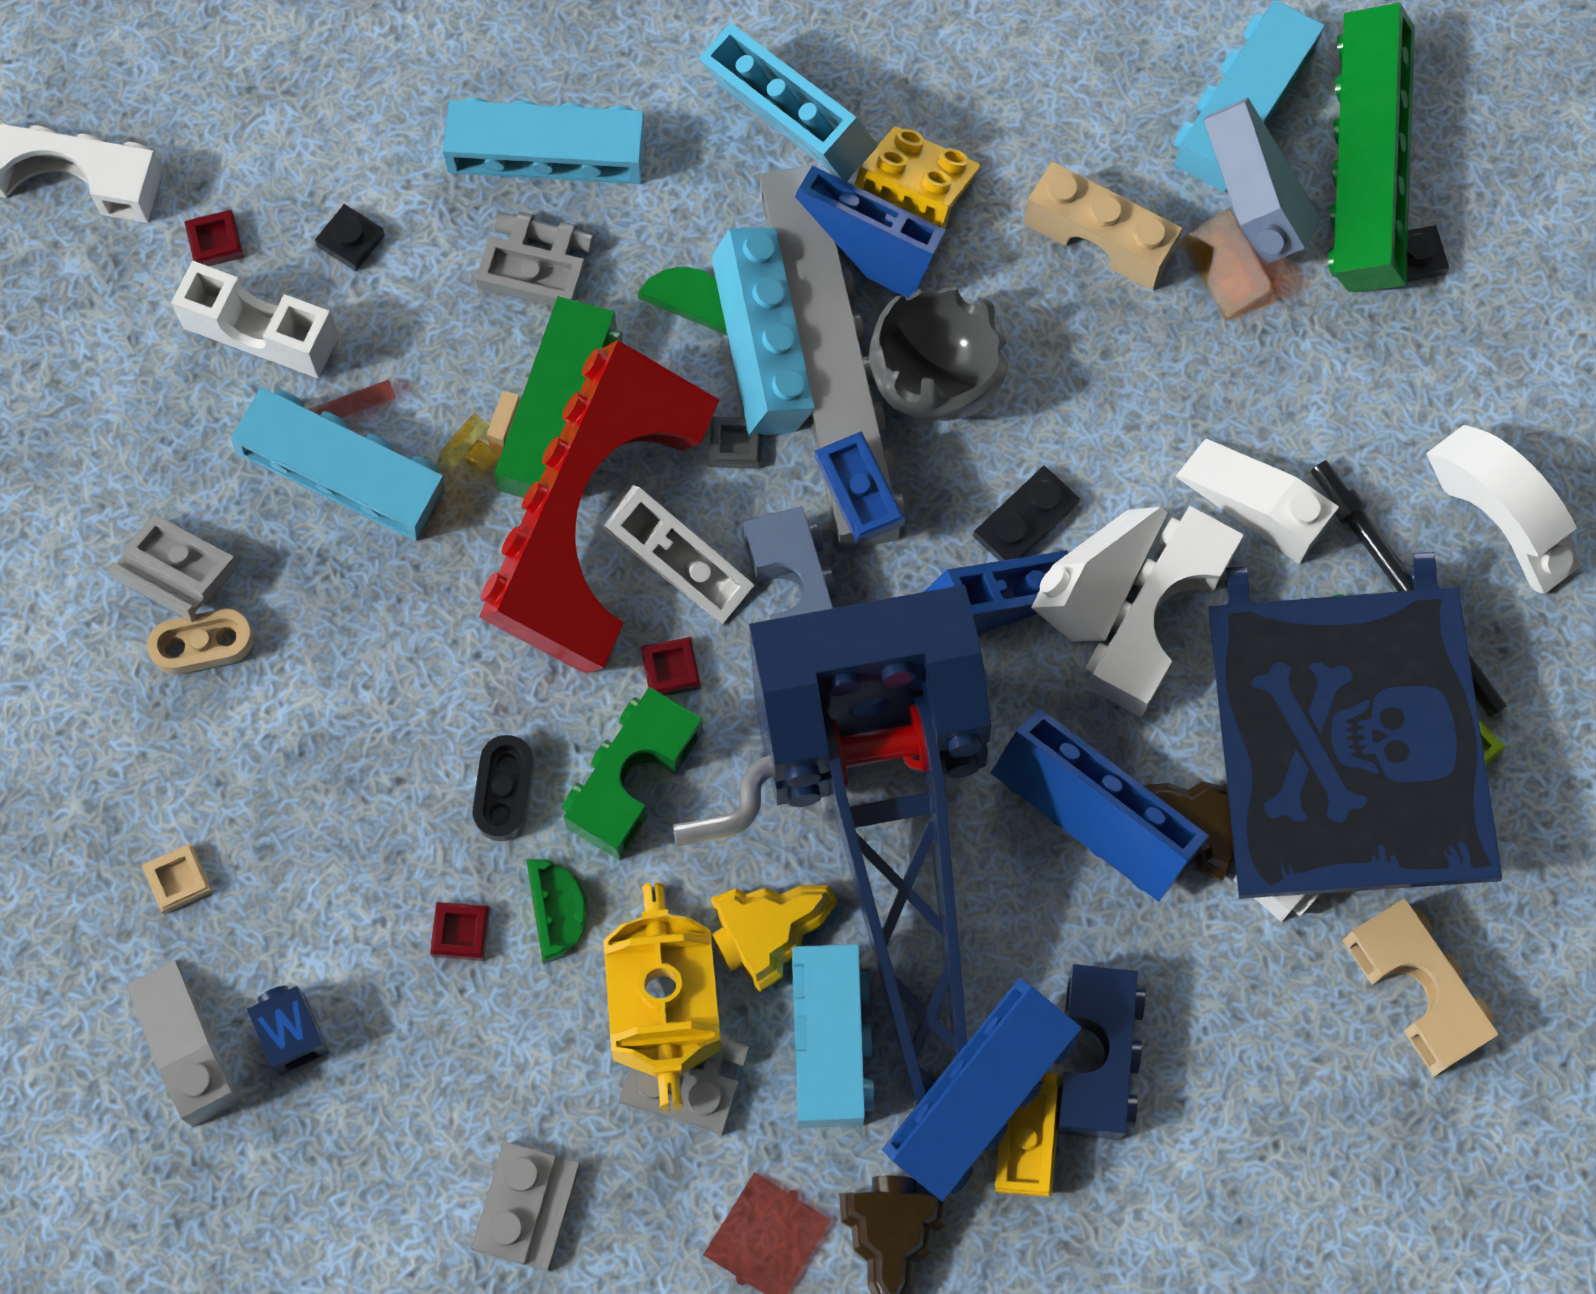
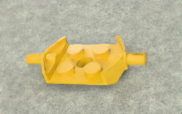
[603,882,722,1111]

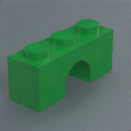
[562,687,704,861]

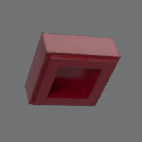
[184,209,245,266]
[640,637,701,696]
[430,902,490,961]

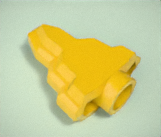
[711,885,838,992]

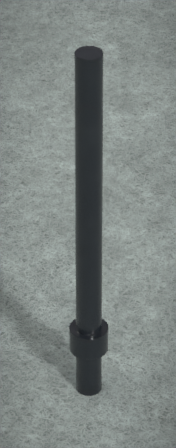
[1310,460,1507,718]

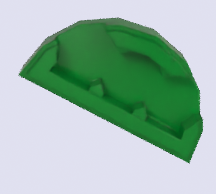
[637,266,727,335]
[526,859,588,964]

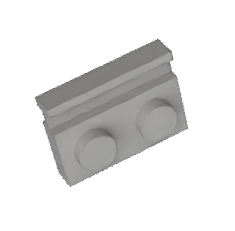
[108,514,238,622]
[471,1141,581,1272]

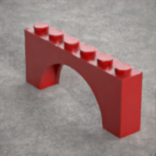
[479,340,720,673]

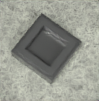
[709,416,761,469]

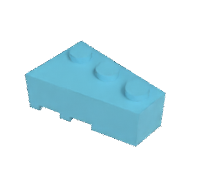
[792,944,874,1128]

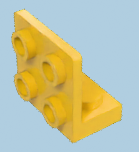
[854,127,980,229]

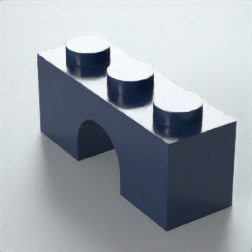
[1057,964,1146,1141]

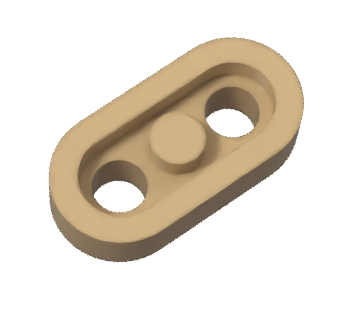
[147,609,254,675]

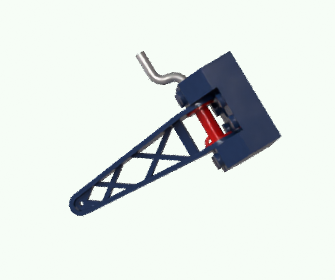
[673,585,991,1106]

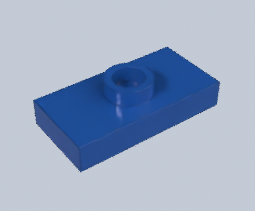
[815,431,905,545]

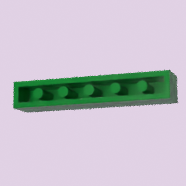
[1328,2,1415,292]

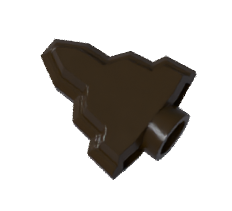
[1143,781,1234,883]
[839,1176,949,1294]

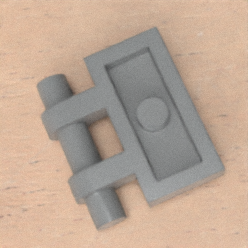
[475,212,594,306]
[619,1031,750,1136]

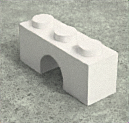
[171,261,339,379]

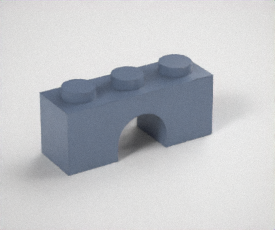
[743,506,837,620]

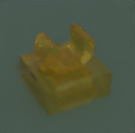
[437,413,498,476]

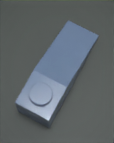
[1204,97,1321,265]

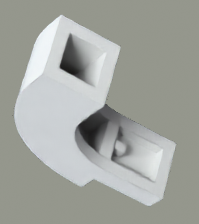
[1426,425,1582,594]

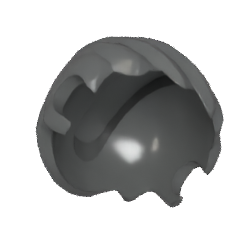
[869,286,1008,421]

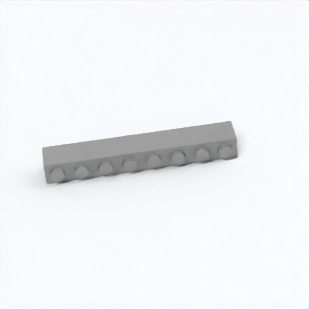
[760,164,907,551]

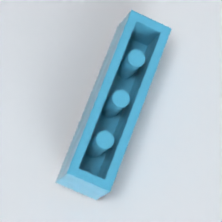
[1173,0,1325,193]
[698,22,878,182]
[443,97,645,184]
[711,227,815,436]
[231,386,445,541]

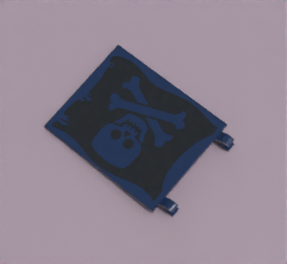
[1208,552,1503,899]

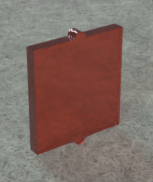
[703,1172,831,1294]

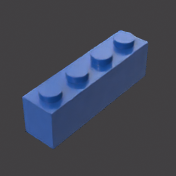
[990,708,1209,902]
[882,979,1082,1202]

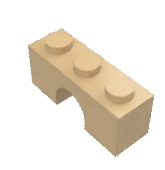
[1024,161,1182,291]
[1342,898,1499,1076]

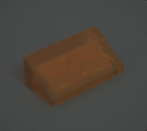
[1181,209,1274,321]

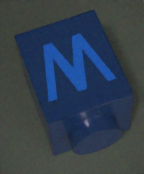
[247,985,330,1076]

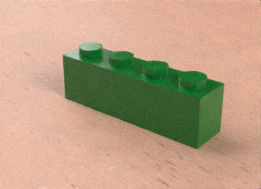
[494,296,623,498]

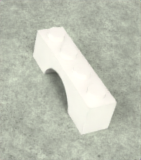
[0,120,163,223]
[1085,506,1244,718]

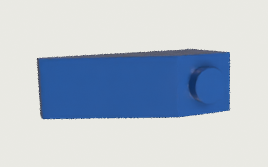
[795,165,946,298]
[923,550,1068,635]

